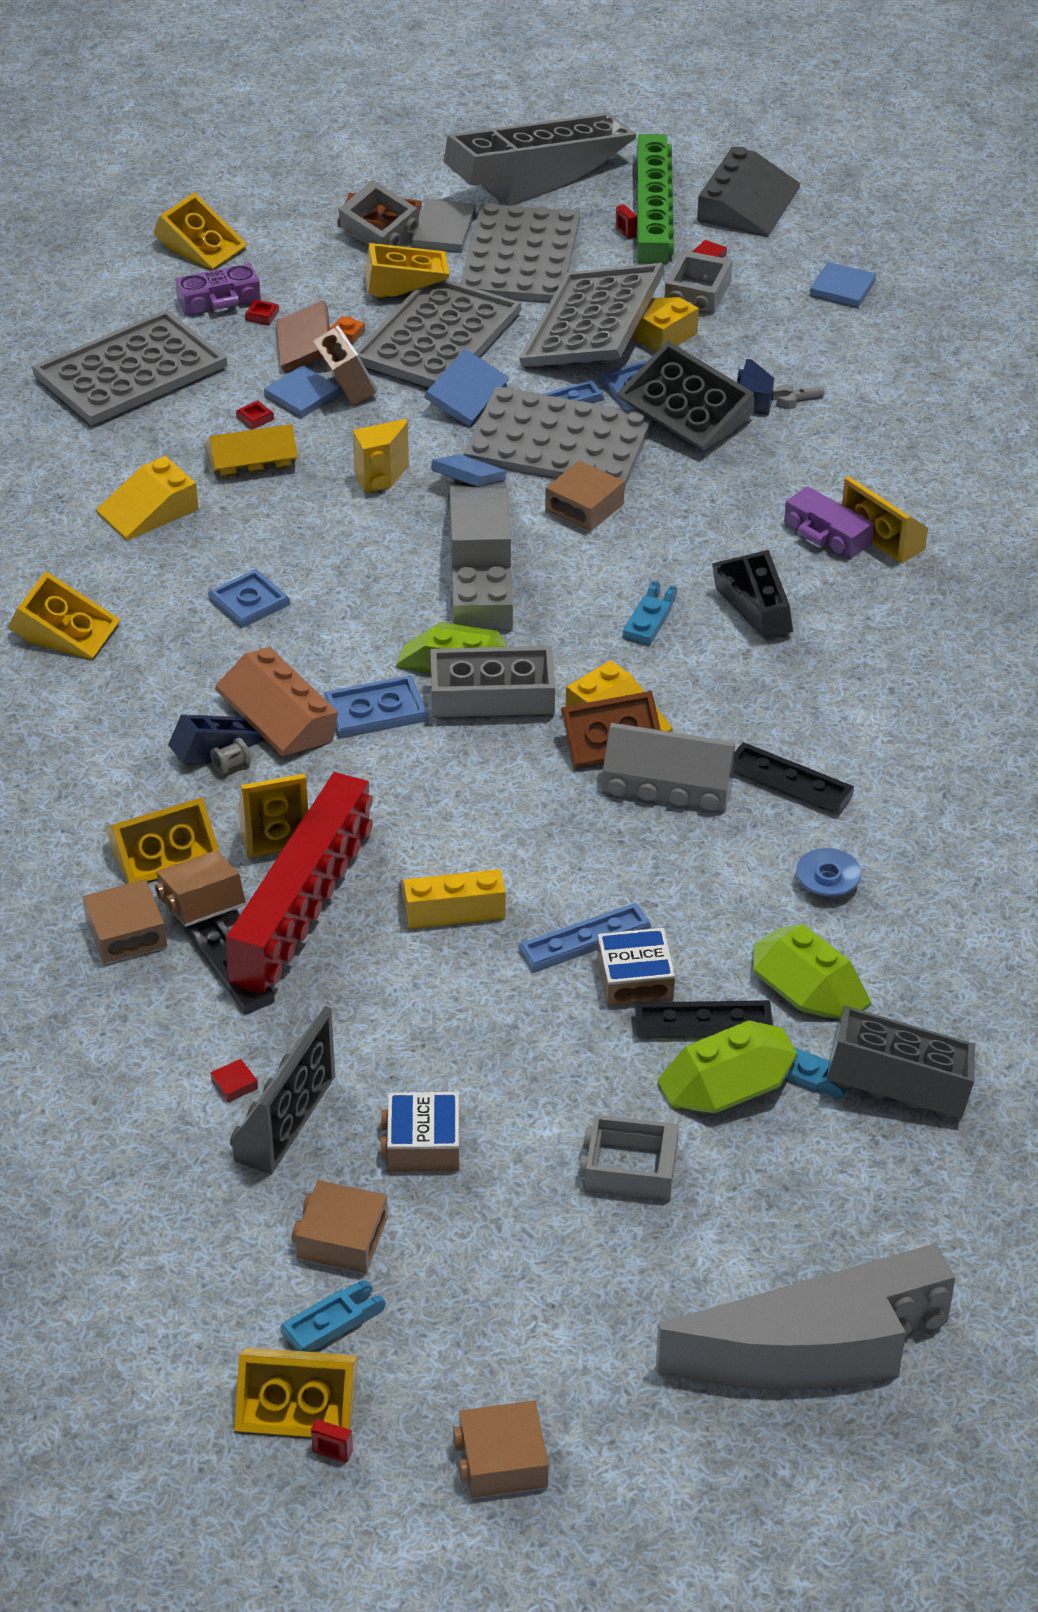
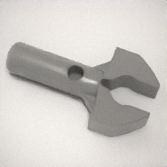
[773,384,825,409]

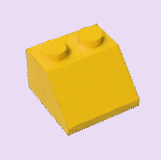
[353,419,409,493]

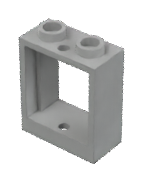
[338,180,419,246]
[664,250,733,314]
[579,1115,679,1201]

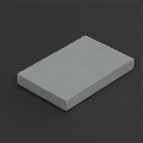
[412,199,476,252]

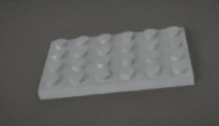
[460,203,580,303]
[519,263,665,368]
[356,280,521,388]
[32,309,227,426]
[463,386,653,487]

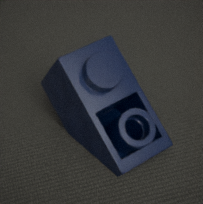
[737,359,775,415]

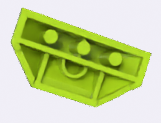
[396,622,508,673]
[753,924,872,1021]
[657,1021,798,1113]

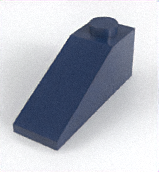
[168,714,265,765]

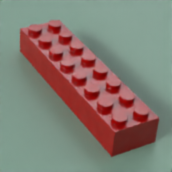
[226,772,373,994]

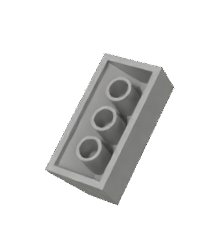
[430,646,555,718]
[602,723,735,812]

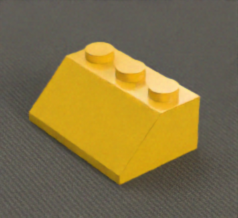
[206,424,298,476]
[842,476,928,564]
[105,797,221,884]
[400,869,506,929]
[234,1347,358,1437]

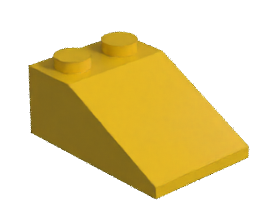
[153,192,248,271]
[365,243,450,298]
[631,297,699,352]
[96,456,199,541]
[7,571,121,660]
[566,660,673,732]
[238,773,308,858]

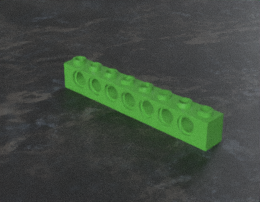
[637,134,674,264]

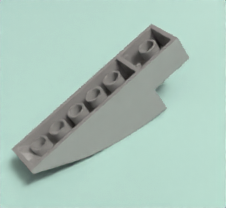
[443,113,637,206]
[450,482,513,631]
[655,1243,956,1390]

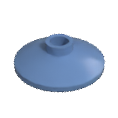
[796,848,861,896]

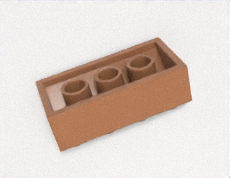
[215,647,338,756]

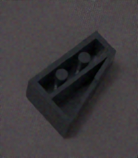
[712,550,793,639]

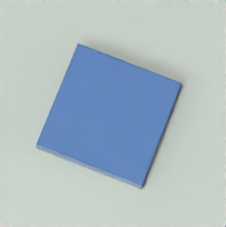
[810,262,876,308]
[264,366,341,418]
[431,454,507,487]
[208,569,290,628]

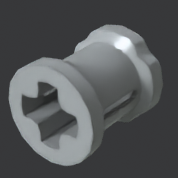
[210,738,251,775]

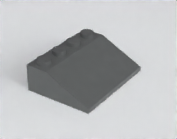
[697,147,801,237]
[617,340,754,450]
[827,1005,975,1119]
[230,1006,335,1175]

